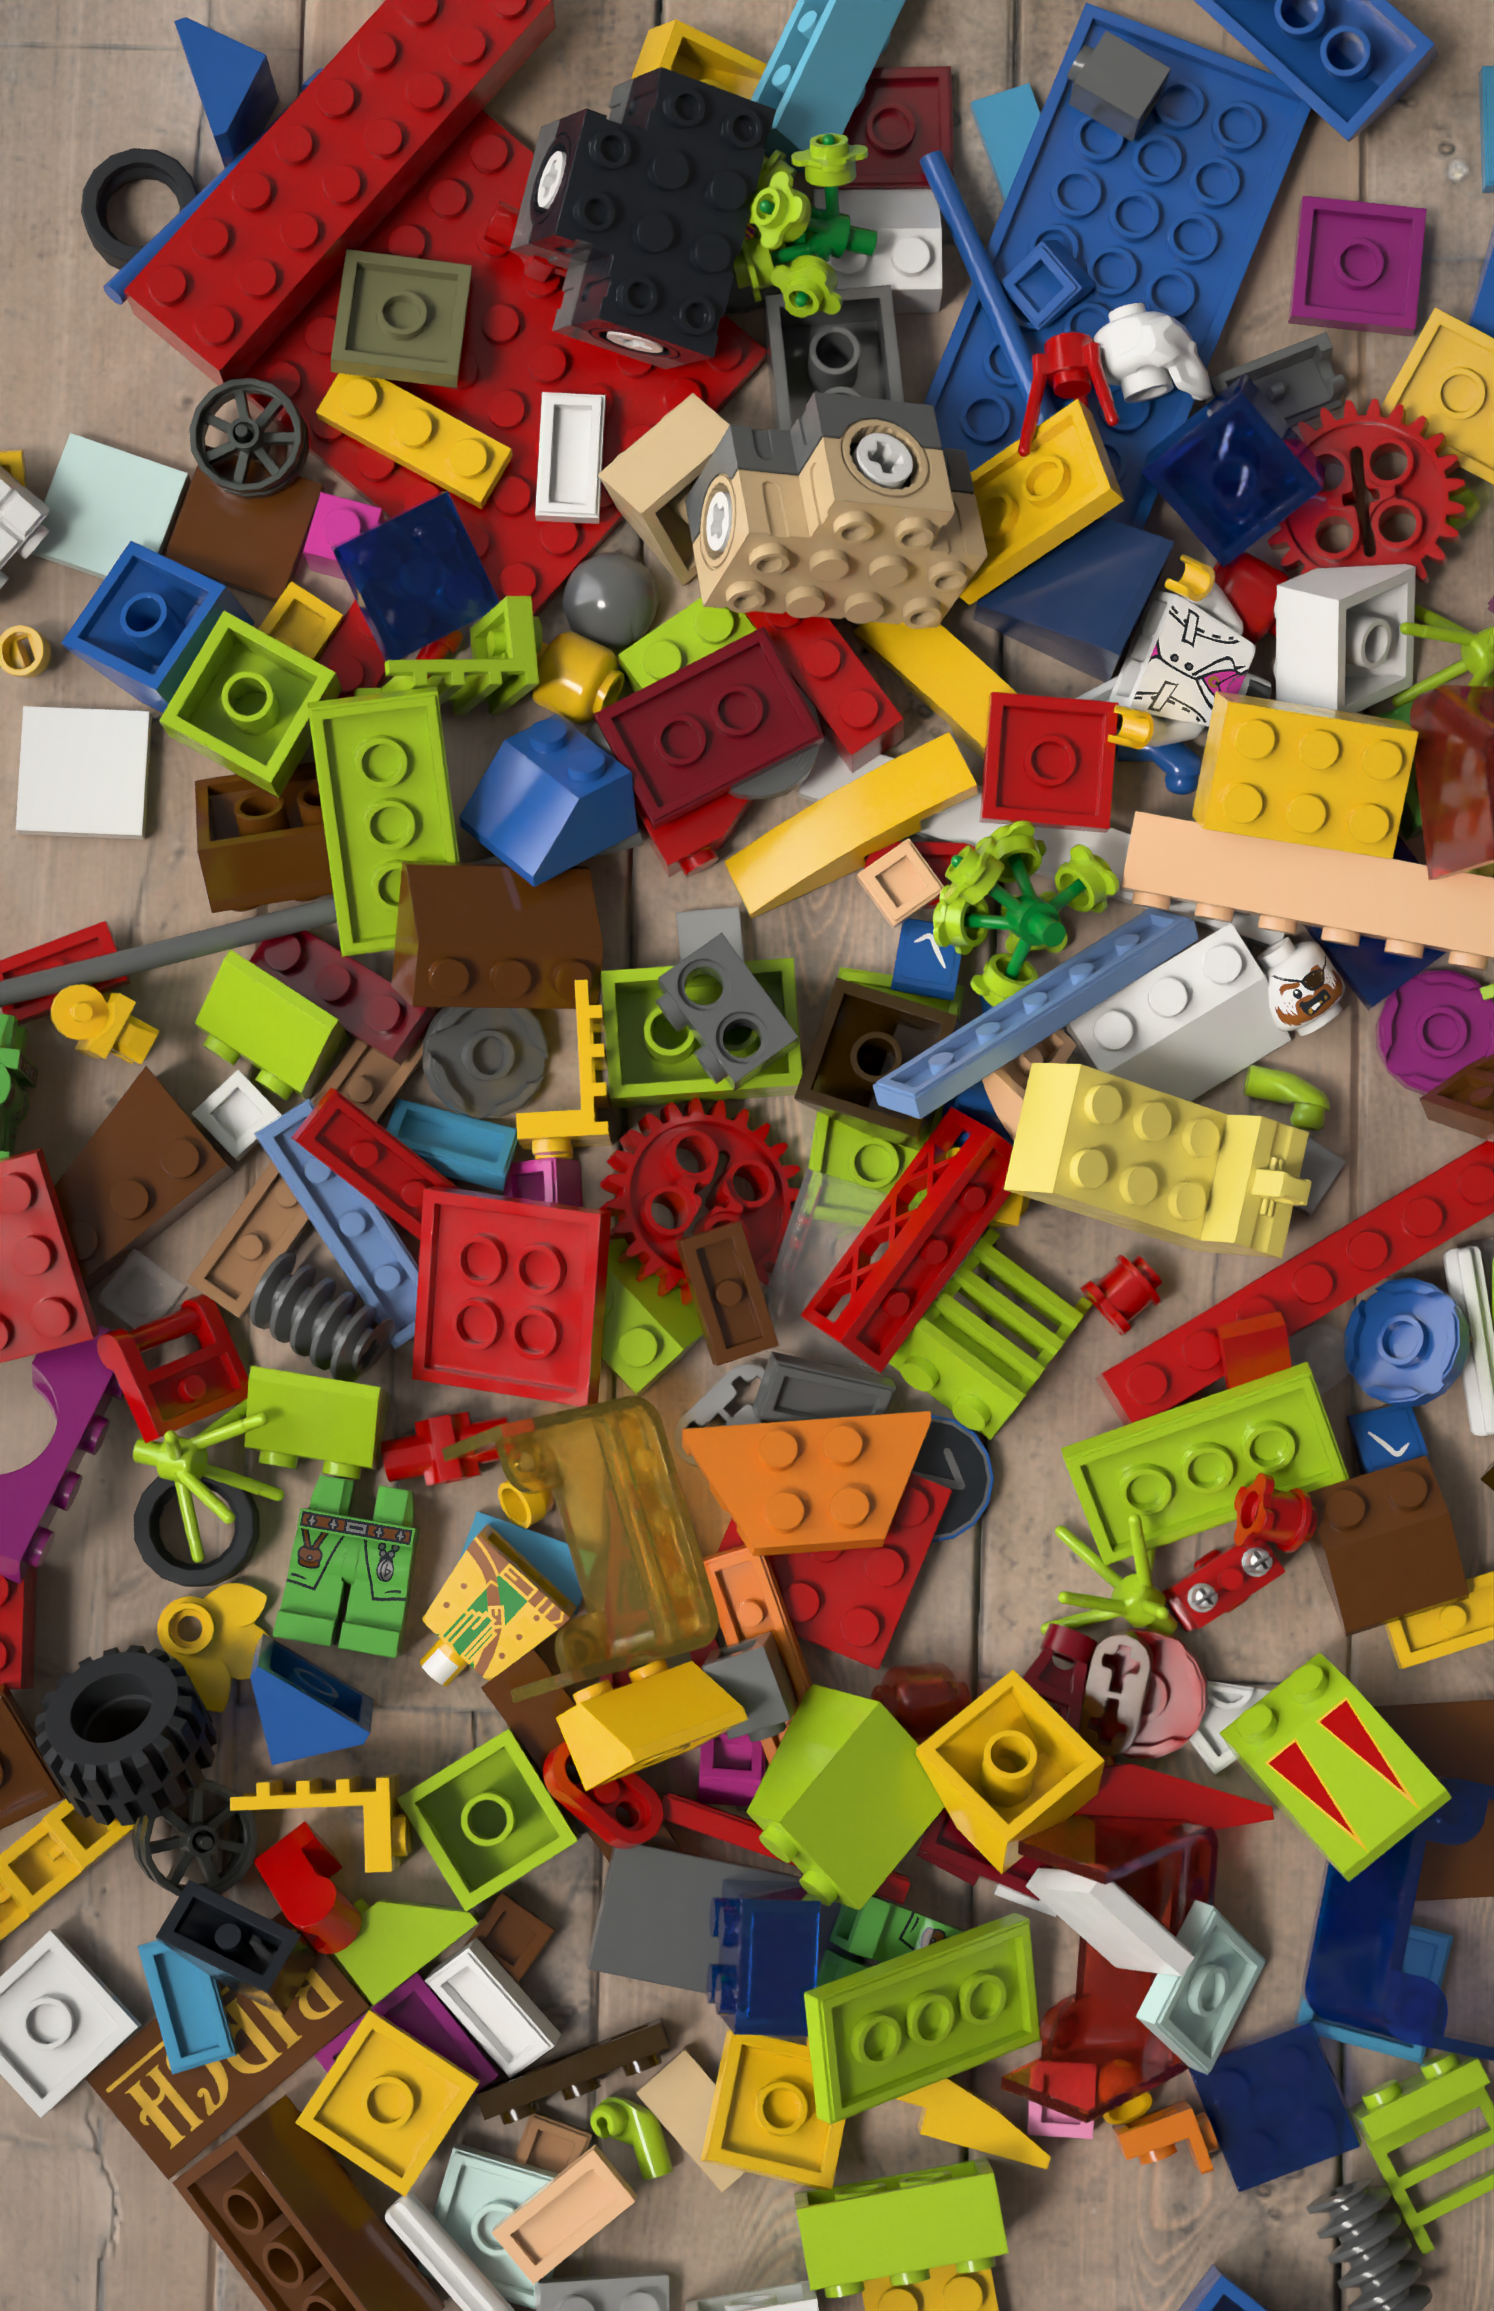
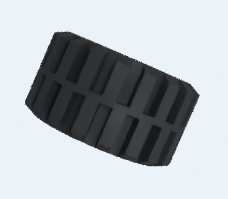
[35,1645,217,1826]

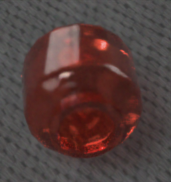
[871,1661,971,1746]

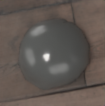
[562,552,661,650]

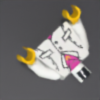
[1107,554,1271,749]

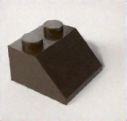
[794,977,962,1151]

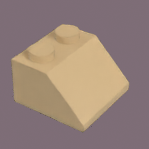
[598,393,730,586]

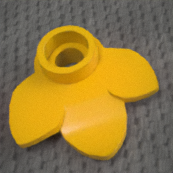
[157,1583,269,1712]

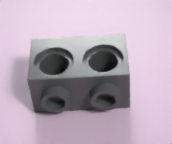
[656,932,798,1091]

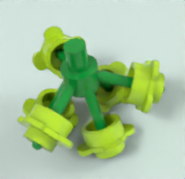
[732,133,877,318]
[933,821,1120,1007]

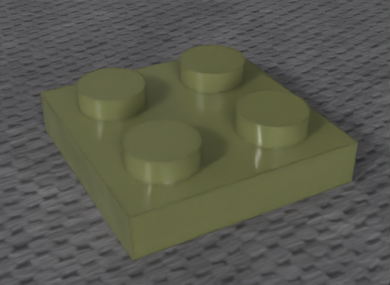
[331,249,472,388]

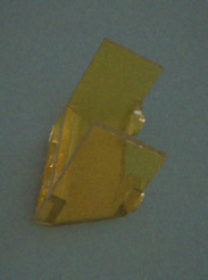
[442,1395,719,1703]

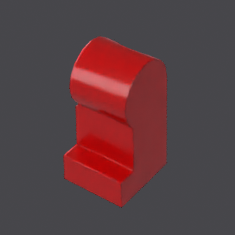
[253,1821,362,1955]

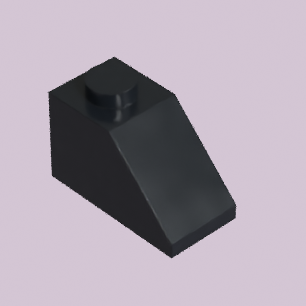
[156,1880,317,2016]

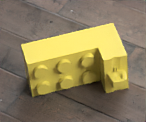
[1004,1063,1312,1258]

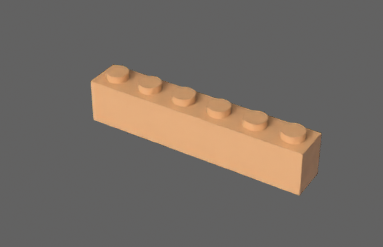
[1121,811,1494,971]

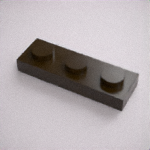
[475,2018,670,2125]

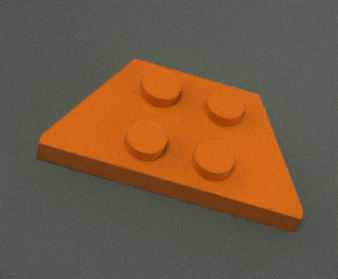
[681,1411,931,1556]

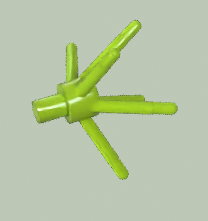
[1392,603,1494,753]
[133,1398,285,1563]
[1040,1513,1178,1635]

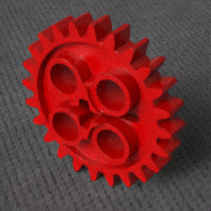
[1261,399,1467,584]
[599,1098,806,1305]

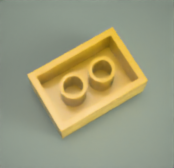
[1192,691,1419,859]

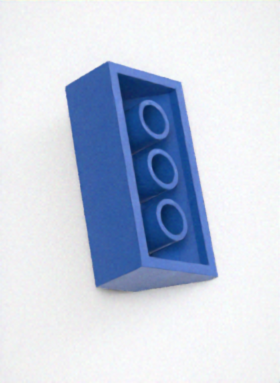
[1193,0,1439,142]

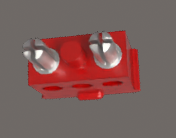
[1161,1538,1286,1633]

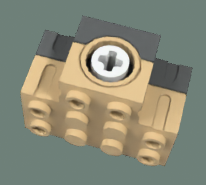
[685,392,988,629]

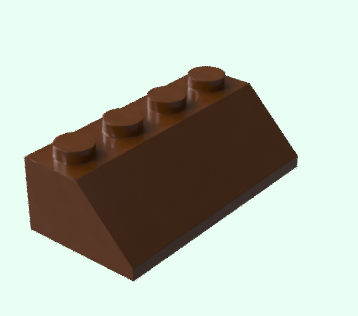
[172,2094,445,2311]

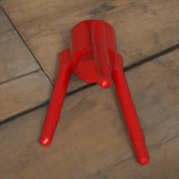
[1018,332,1119,457]

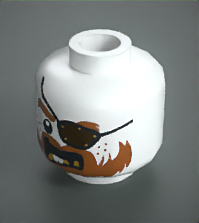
[1257,937,1346,1036]

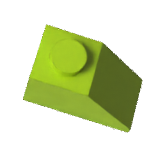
[334,1897,482,2005]

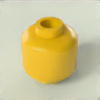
[532,631,624,725]

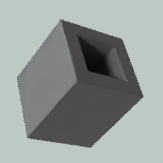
[1067,30,1171,142]
[702,1631,798,1742]

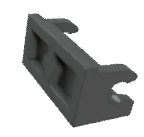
[1204,332,1345,454]

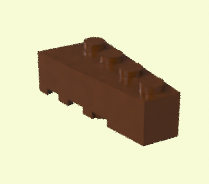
[54,1066,235,1293]

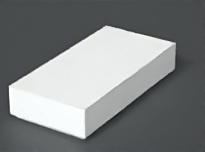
[535,392,606,524]
[425,1937,562,2078]

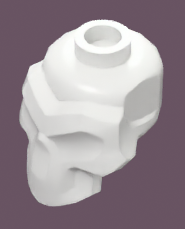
[1093,303,1213,403]

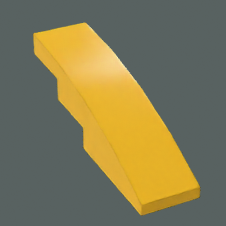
[853,622,1017,760]
[724,732,978,919]
[0,1799,133,1942]
[805,2032,1051,2170]

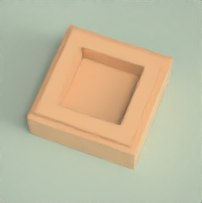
[856,838,944,929]

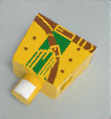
[419,1523,577,1687]

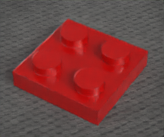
[979,692,1119,833]

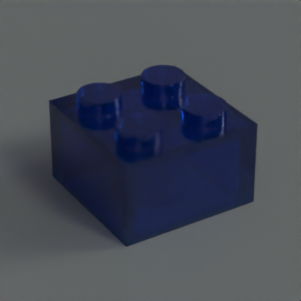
[1142,373,1326,568]
[706,1880,821,2036]

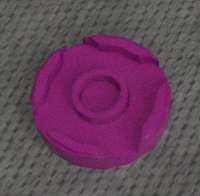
[1375,970,1494,1095]

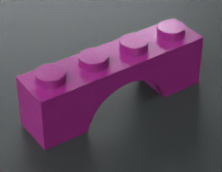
[0,1324,125,1584]

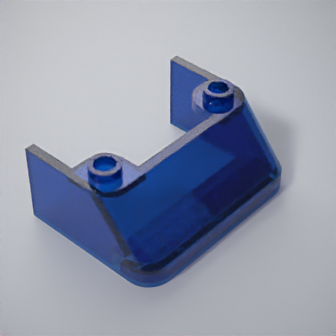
[1302,1773,1494,2061]

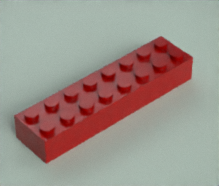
[124,0,556,386]

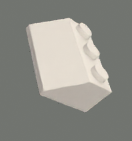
[1063,923,1291,1102]

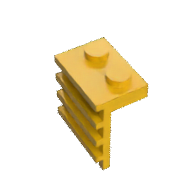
[516,980,612,1160]
[230,1774,413,1873]

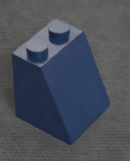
[973,517,1175,683]

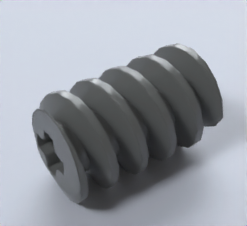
[249,1251,396,1382]
[1306,2178,1433,2311]

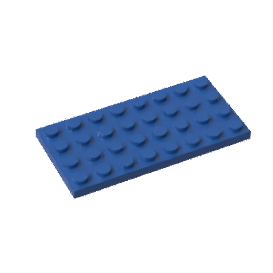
[923,3,1311,530]

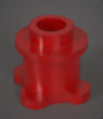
[1080,1254,1163,1336]
[1234,1473,1317,1553]

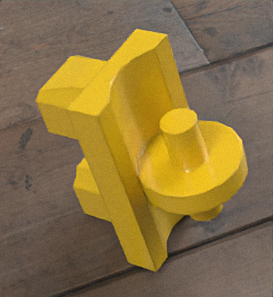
[51,984,160,1065]

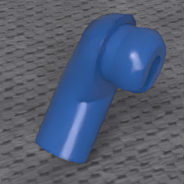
[1116,730,1202,795]

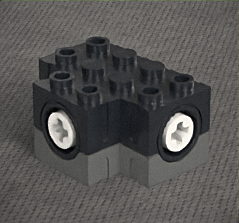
[510,67,776,369]

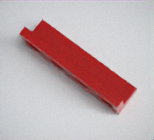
[800,1107,1013,1373]

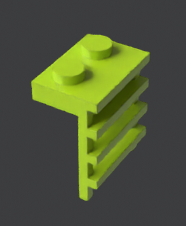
[354,596,543,715]
[889,1227,1093,1440]
[1348,2049,1494,2255]

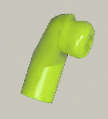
[1243,1065,1330,1131]
[590,2097,674,2180]

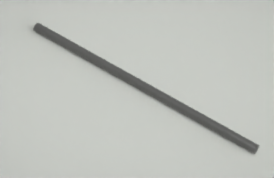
[0,822,643,1007]

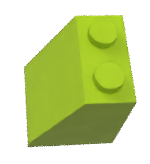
[747,1684,945,1910]

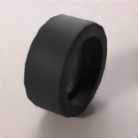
[81,148,198,270]
[134,1476,260,1587]

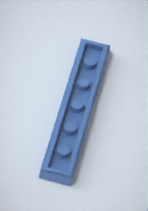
[873,908,1199,1119]

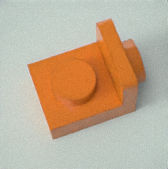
[1112,2100,1219,2175]

